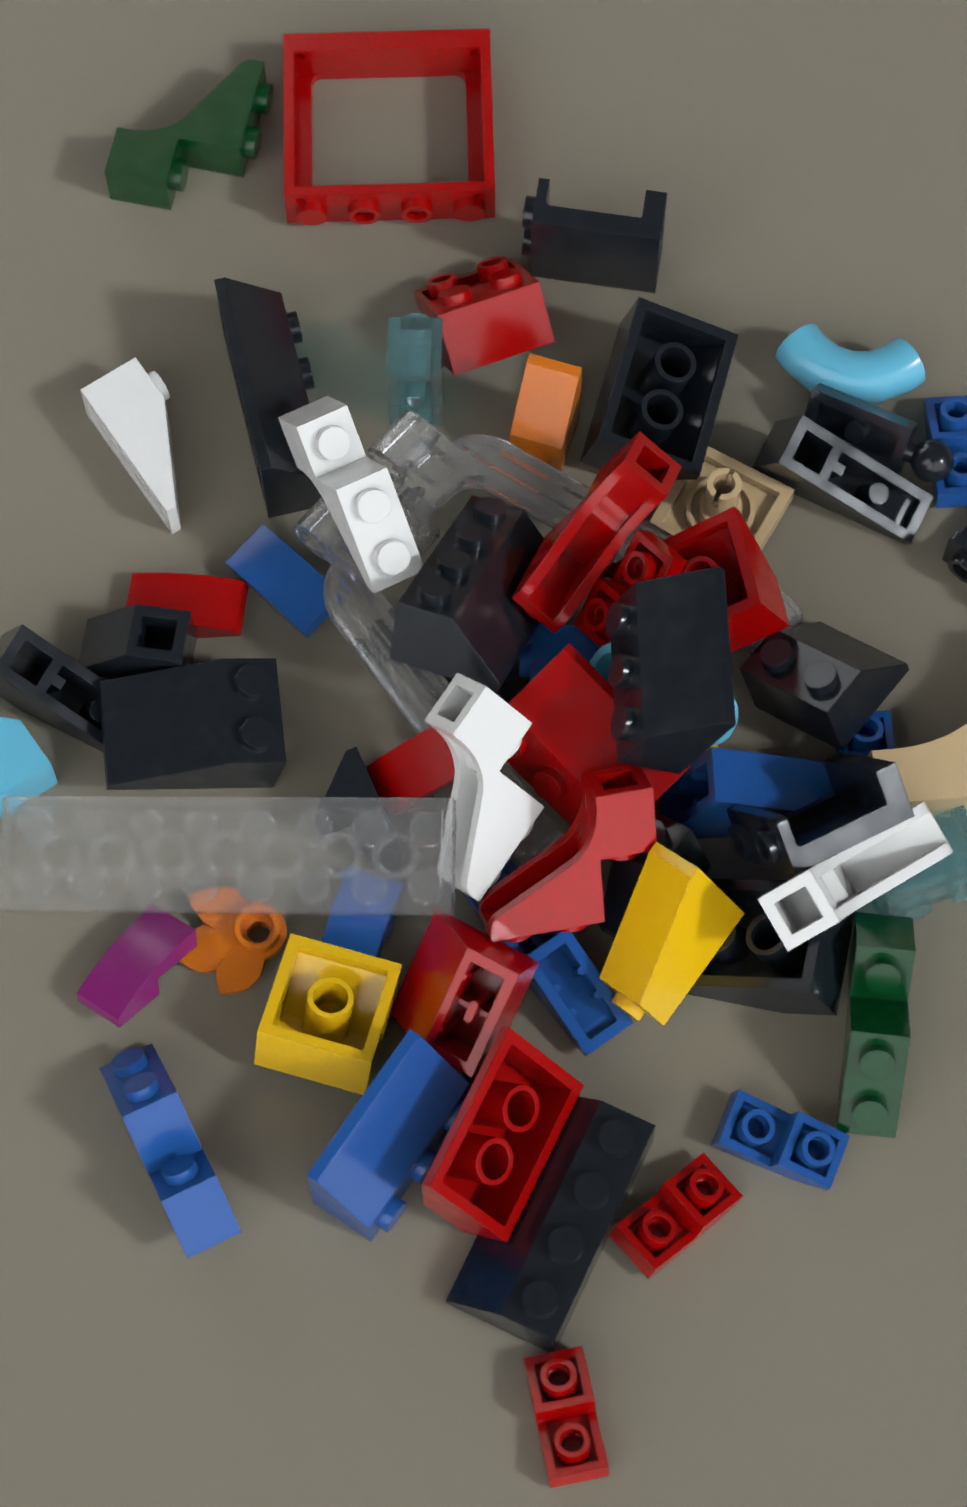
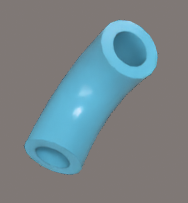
[775,323,925,403]

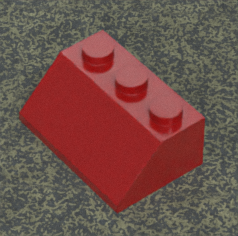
[600,507,790,653]
[507,643,691,826]
[422,1026,584,1243]

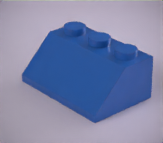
[306,1029,470,1241]

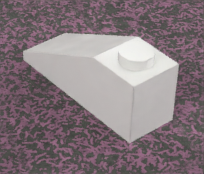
[80,357,181,534]

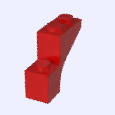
[512,431,682,634]
[478,765,657,943]

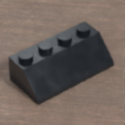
[214,277,326,518]
[389,495,544,692]
[446,1097,656,1352]

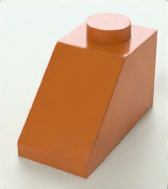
[510,353,582,473]

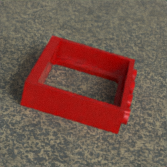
[283,29,495,226]

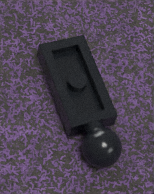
[804,383,954,483]

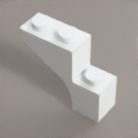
[278,396,423,593]
[424,673,544,902]
[758,801,954,951]

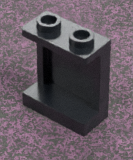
[522,178,667,293]
[726,752,915,875]

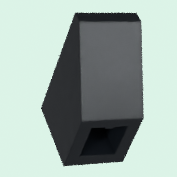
[78,604,197,679]

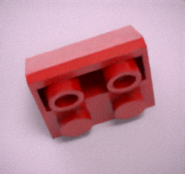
[413,256,555,376]
[390,909,540,1078]

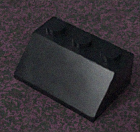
[580,297,738,480]
[605,567,736,774]

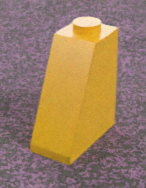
[599,842,745,1026]

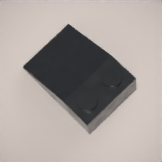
[98,658,287,790]
[687,879,856,1016]

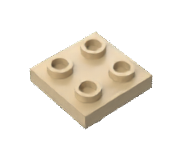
[646,446,795,551]

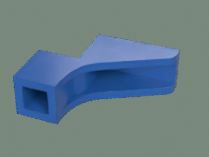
[99,1043,241,1258]

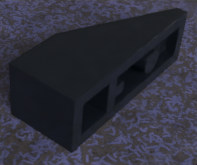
[752,415,934,545]
[0,624,105,752]

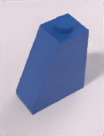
[660,747,834,839]

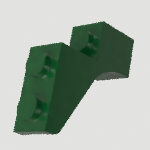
[104,60,274,210]
[836,912,916,1138]

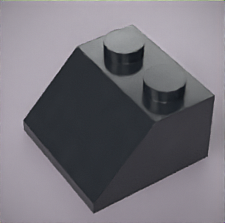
[740,621,909,751]

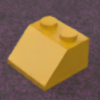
[254,933,402,1095]

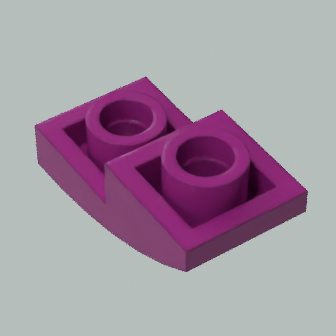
[77,904,197,1028]

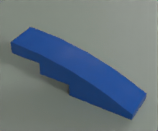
[460,858,633,1056]

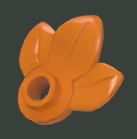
[179,887,288,995]

